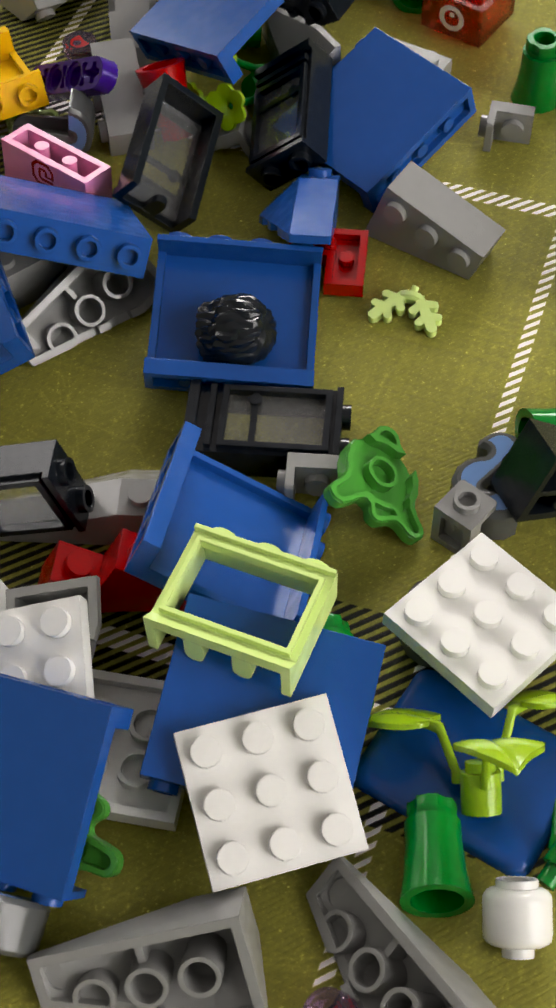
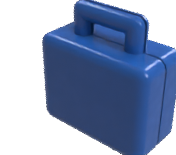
[354,669,556,876]

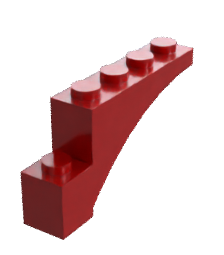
[38,528,187,613]

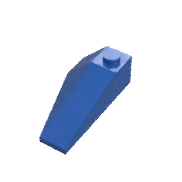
[259,167,340,245]

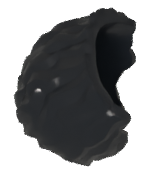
[195,293,277,365]

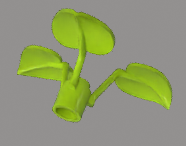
[367,690,556,817]

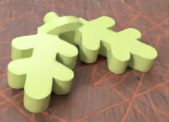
[368,285,442,338]

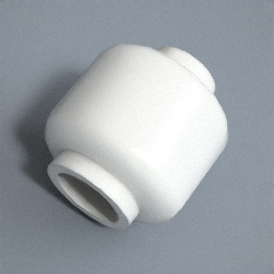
[482,876,553,960]

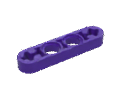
[32,56,118,102]

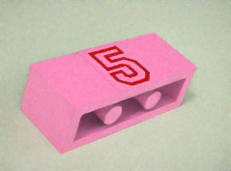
[1,123,113,198]

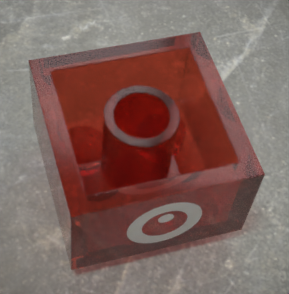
[421,0,515,48]

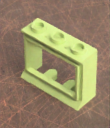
[143,523,337,697]

